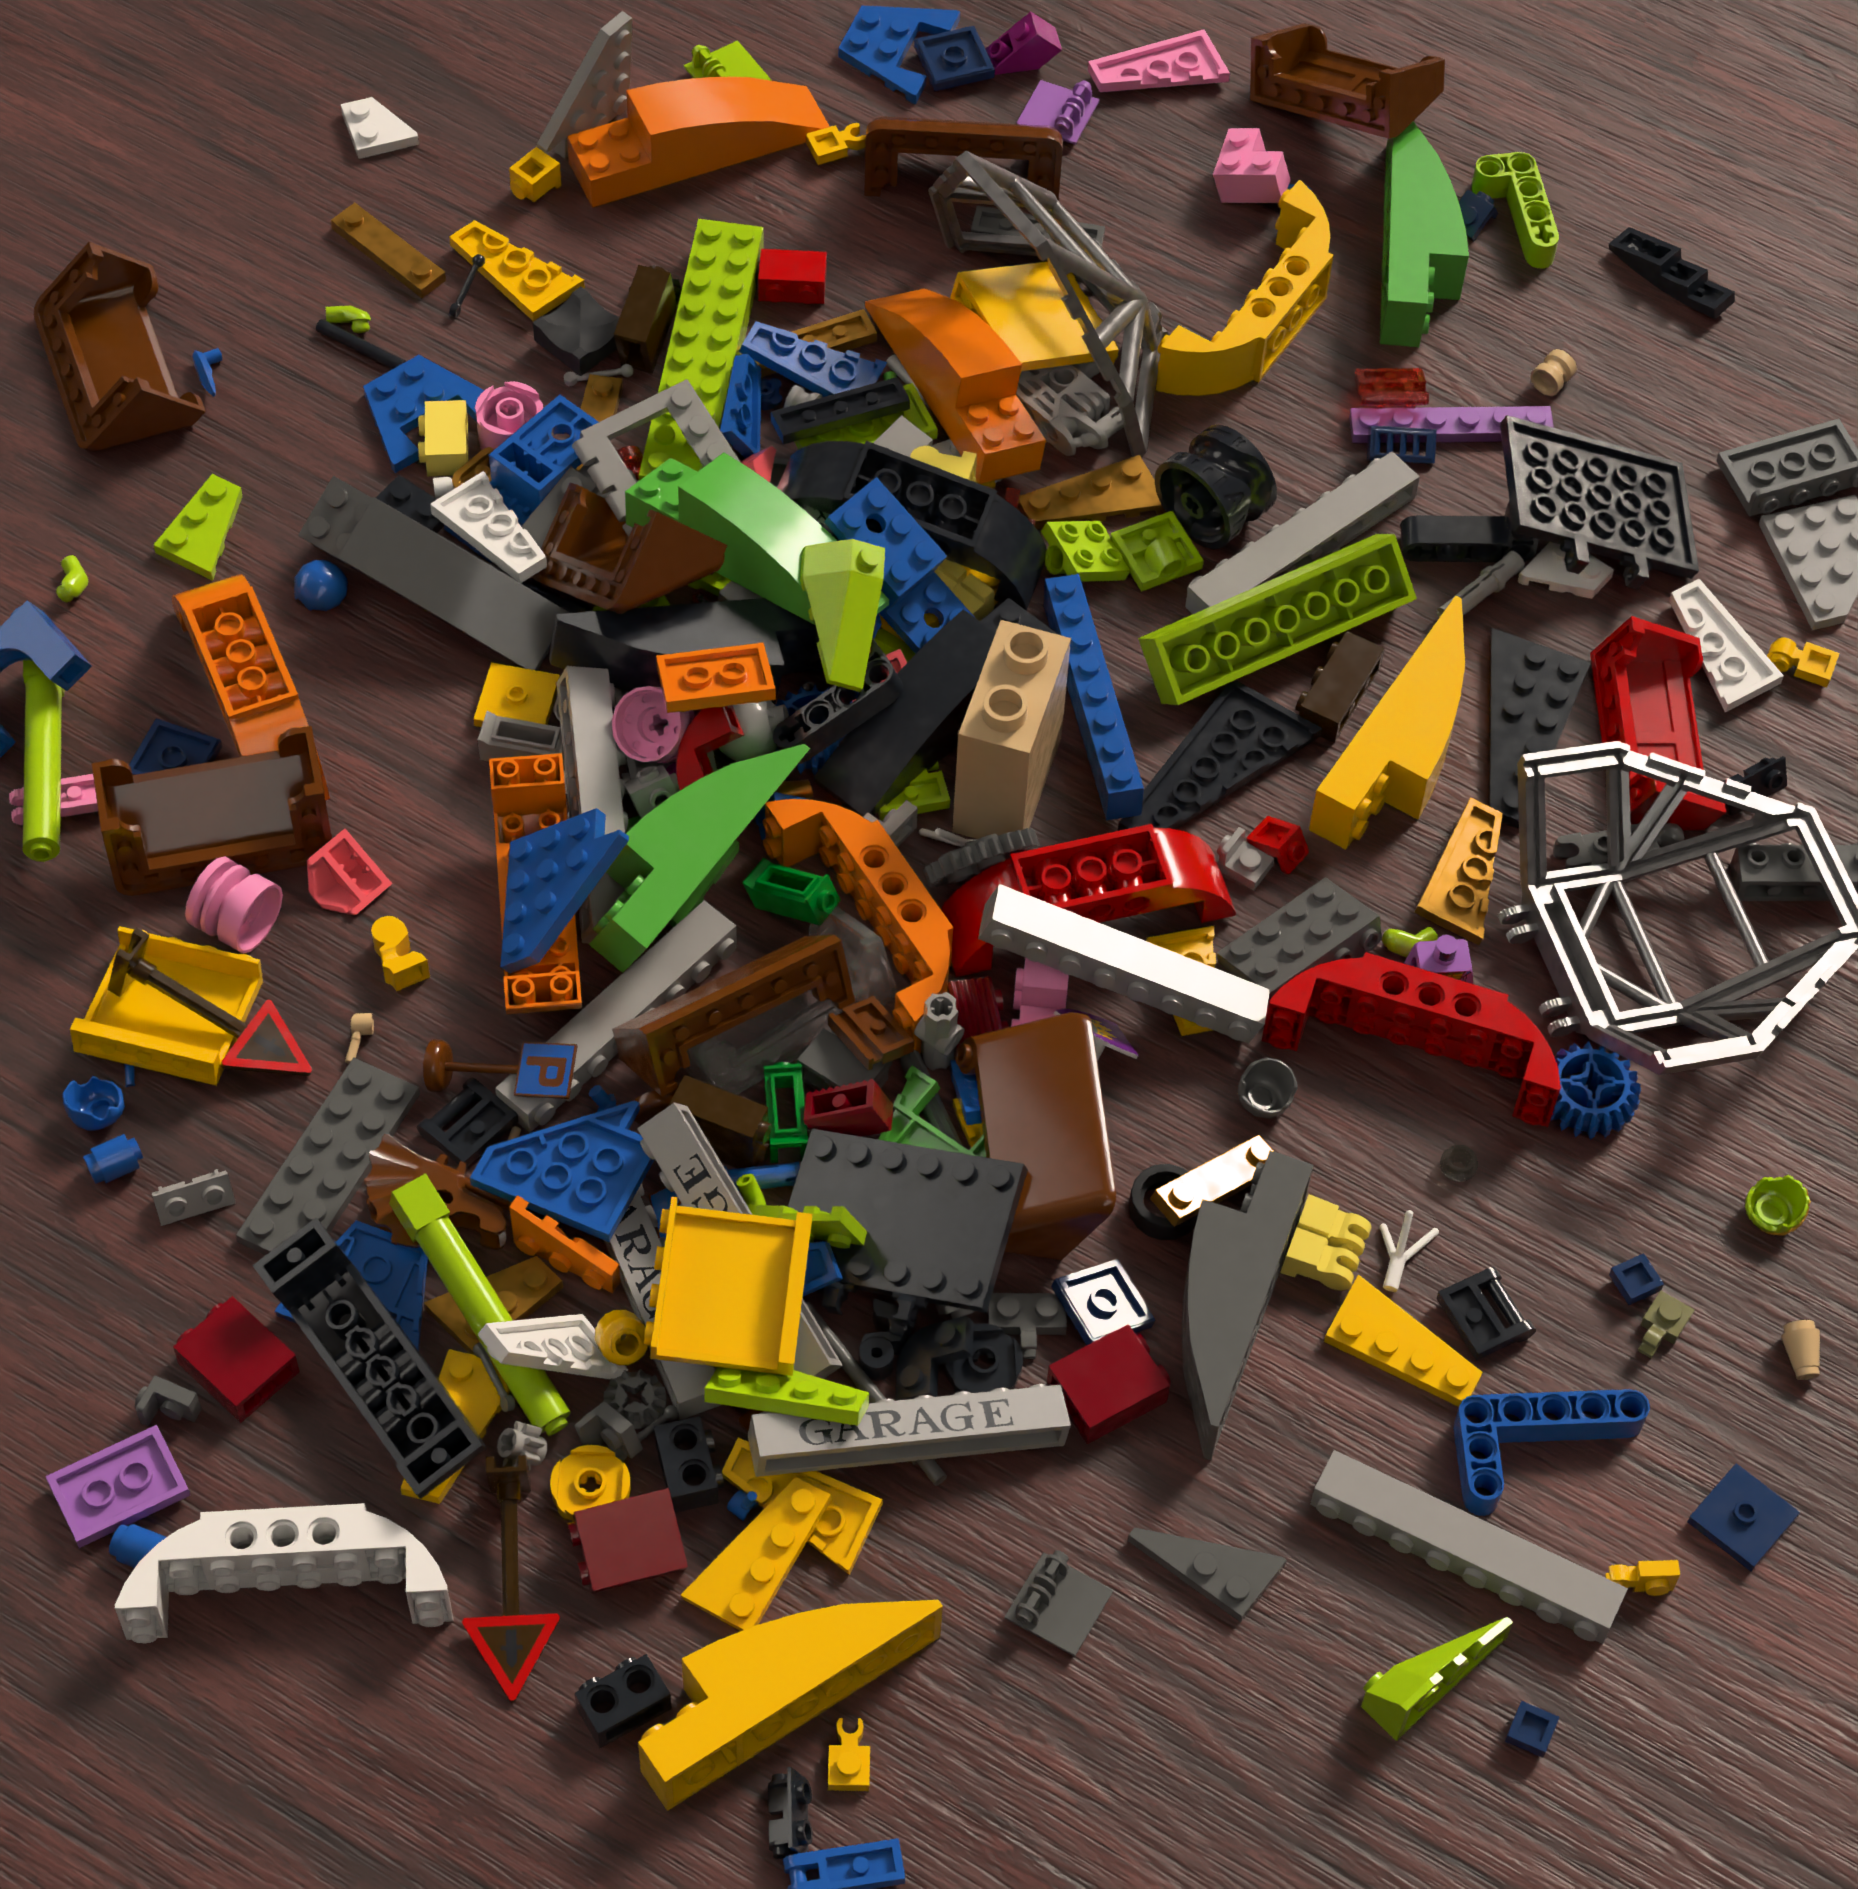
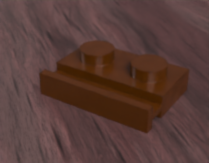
[827,996,915,1071]

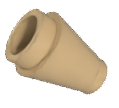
[1781,1320,1820,1380]

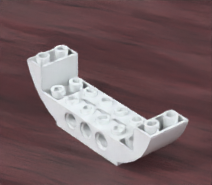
[115,1503,453,1643]

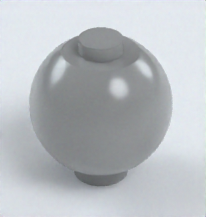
[719,700,789,762]

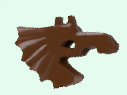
[364,1134,507,1263]

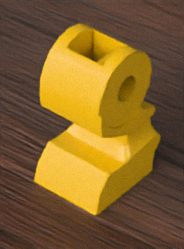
[371,916,430,991]

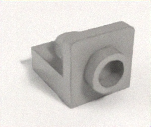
[863,800,918,847]
[1217,827,1274,891]

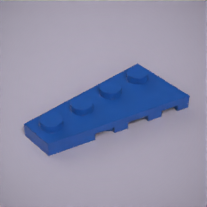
[739,321,887,397]

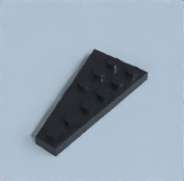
[1488,628,1591,829]
[1118,680,1322,831]

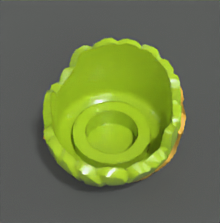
[1745,1175,1811,1235]

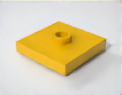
[474,662,560,727]

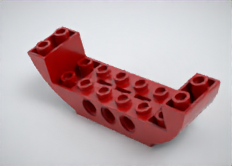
[941,824,1236,977]
[1261,952,1561,1127]

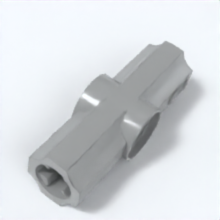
[914,992,964,1071]

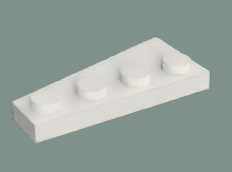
[430,471,547,583]
[1669,579,1784,713]
[478,1314,628,1379]

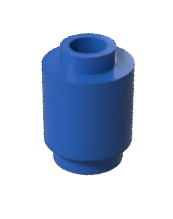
[83,1134,144,1184]
[109,1524,167,1568]

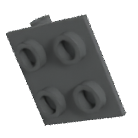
[1004,1550,1114,1657]

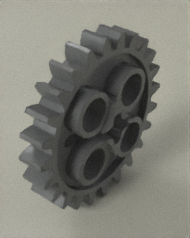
[923,828,1040,887]

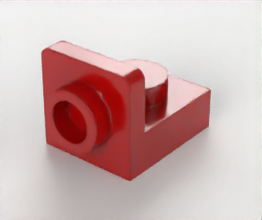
[1246,816,1309,874]

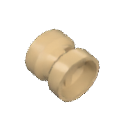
[1530,349,1577,396]

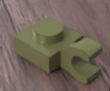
[1638,1290,1695,1358]

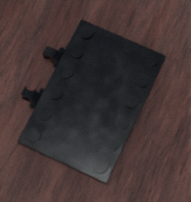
[1500,415,1699,590]
[788,1129,1028,1328]

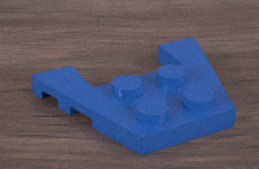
[838,5,960,104]
[363,355,485,473]
[275,1220,428,1351]

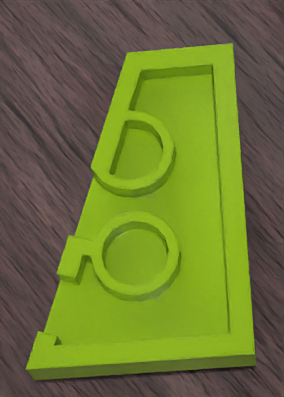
[154,474,242,581]
[748,1205,867,1248]

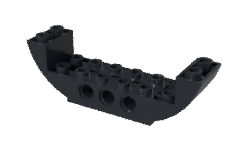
[777,440,1047,611]

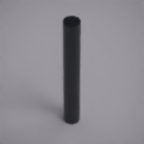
[316,319,406,369]

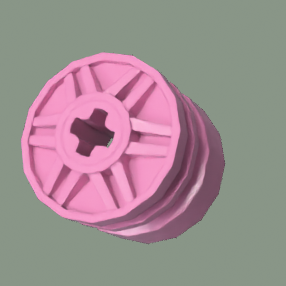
[612,686,701,763]
[185,857,283,954]

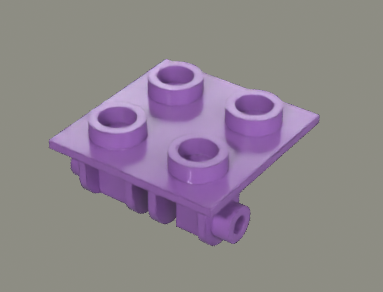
[1016,80,1099,145]

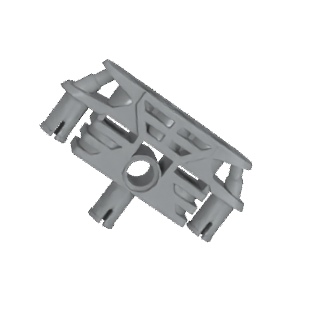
[1016,362,1124,456]

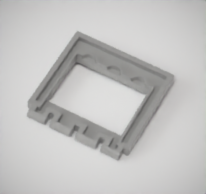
[572,379,740,537]

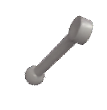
[564,364,633,386]

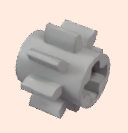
[497,1421,547,1471]

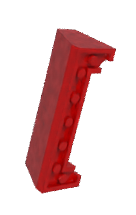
[1590,616,1726,830]

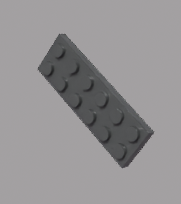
[236,1057,420,1255]

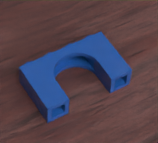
[0,600,92,758]

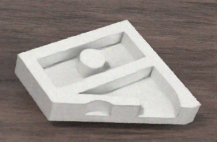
[341,97,419,159]
[1518,542,1614,599]

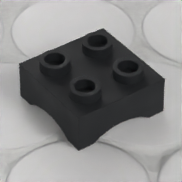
[533,287,620,376]

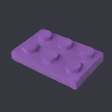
[45,1425,191,1548]

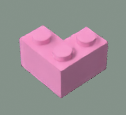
[1213,128,1290,203]
[1011,957,1069,1027]

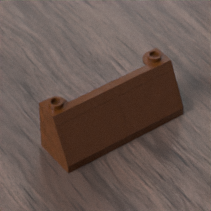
[1250,23,1445,139]
[612,934,855,1097]

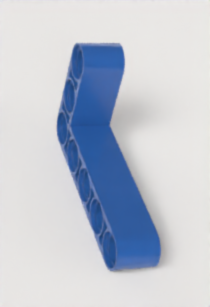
[1453,1389,1650,1516]

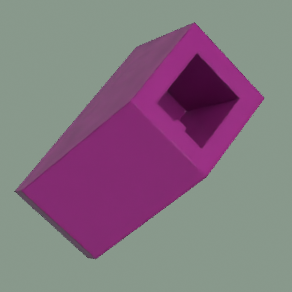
[986,11,1062,75]

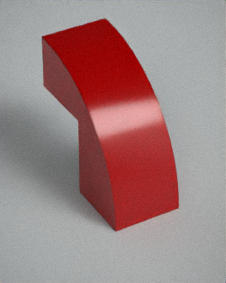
[676,705,744,790]

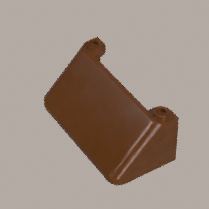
[864,116,1063,201]
[34,242,206,452]
[532,482,728,614]
[92,726,332,896]
[955,1012,1116,1260]

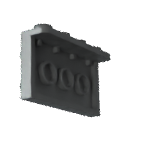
[1716,418,1858,517]
[1217,877,1382,1007]

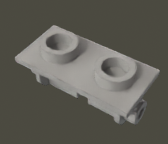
[152,1169,236,1226]

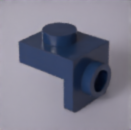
[1459,189,1498,241]

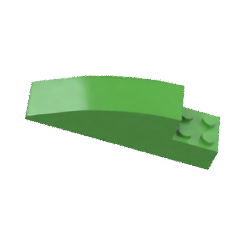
[1380,121,1469,347]
[625,452,889,625]
[589,744,810,973]

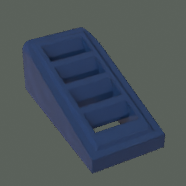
[1367,426,1437,464]

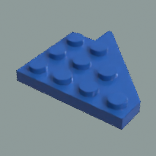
[500,808,629,974]
[470,1101,655,1242]

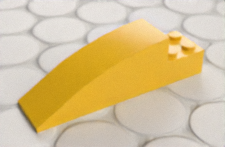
[1309,596,1465,850]
[638,1600,943,1811]

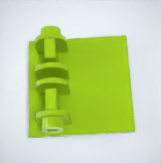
[684,40,772,81]

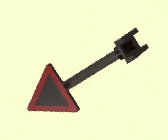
[107,927,312,1076]
[462,1455,560,1702]

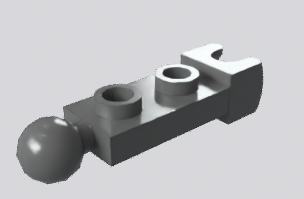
[1553,823,1684,869]

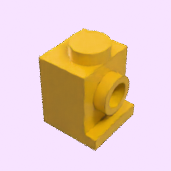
[509,147,561,202]

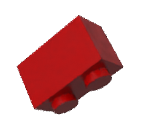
[758,249,827,304]

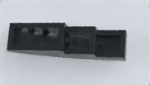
[1609,227,1735,319]

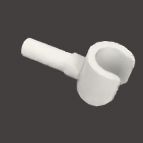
[433,477,453,498]

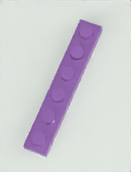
[1349,406,1554,443]

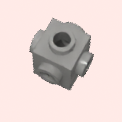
[624,765,680,819]

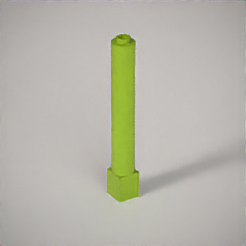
[23,660,65,862]
[389,1173,571,1436]

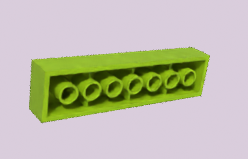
[1138,534,1417,705]

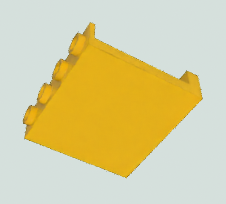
[950,262,1119,375]
[70,926,263,1086]
[644,1197,813,1376]

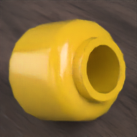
[595,1310,648,1365]

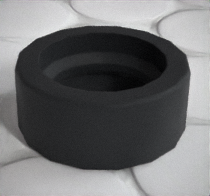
[1129,1164,1198,1240]

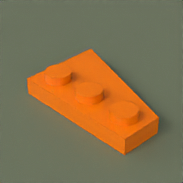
[509,1195,621,1293]

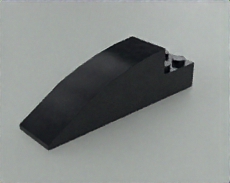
[549,598,823,705]
[814,598,1058,817]

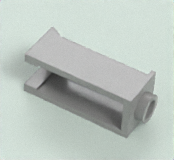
[478,711,565,770]

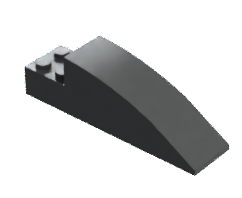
[298,476,569,671]
[1181,1150,1314,1460]

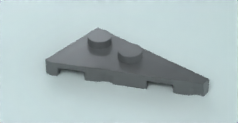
[1128,1527,1287,1623]

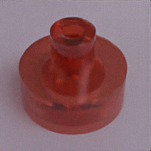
[617,446,643,481]

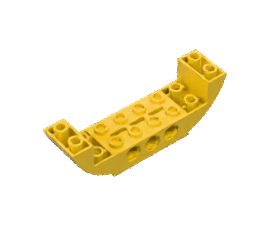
[1156,180,1333,396]

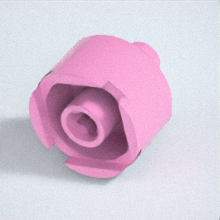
[475,382,544,450]

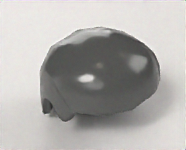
[1237,1057,1298,1119]

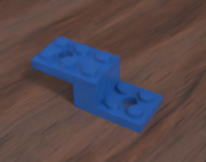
[444,395,598,563]
[824,477,974,654]

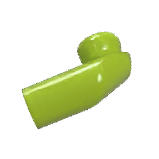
[326,306,371,333]
[56,555,88,602]
[1382,927,1438,957]
[736,1174,766,1206]

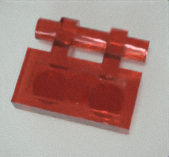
[1355,368,1429,409]

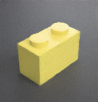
[418,400,468,476]

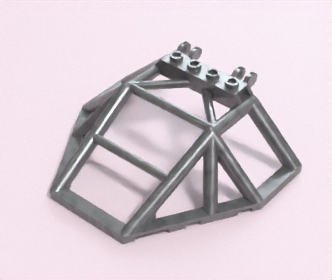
[928,151,1169,457]
[1498,741,1858,1075]

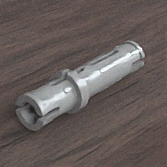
[1437,551,1525,618]

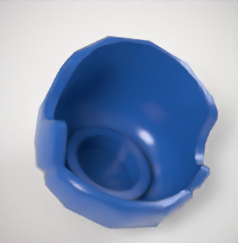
[294,560,348,611]
[62,1076,125,1131]

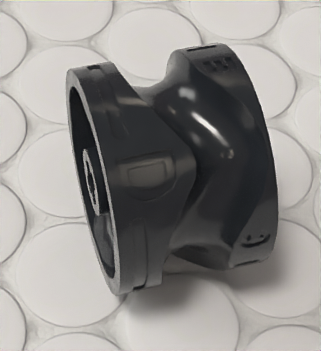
[1154,424,1277,549]

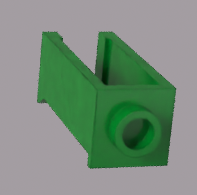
[742,858,841,926]
[764,1062,808,1163]

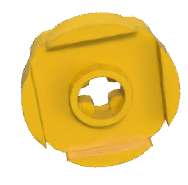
[550,1445,631,1522]

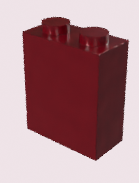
[173,1296,300,1423]
[1046,1324,1171,1444]
[567,1488,688,1594]

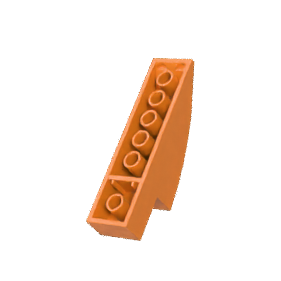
[567,77,830,208]
[865,288,1046,484]

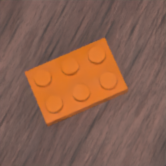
[656,642,776,713]

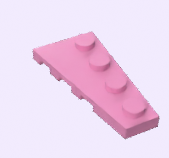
[1088,29,1230,92]

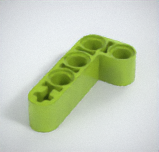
[1471,152,1559,269]

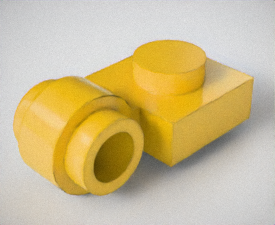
[1767,637,1840,688]

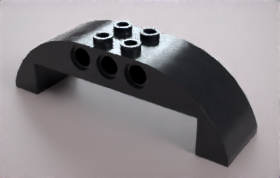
[252,1218,486,1499]

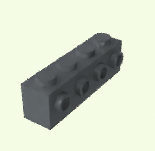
[1730,843,1858,901]

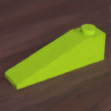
[800,539,885,692]
[1361,1617,1513,1741]

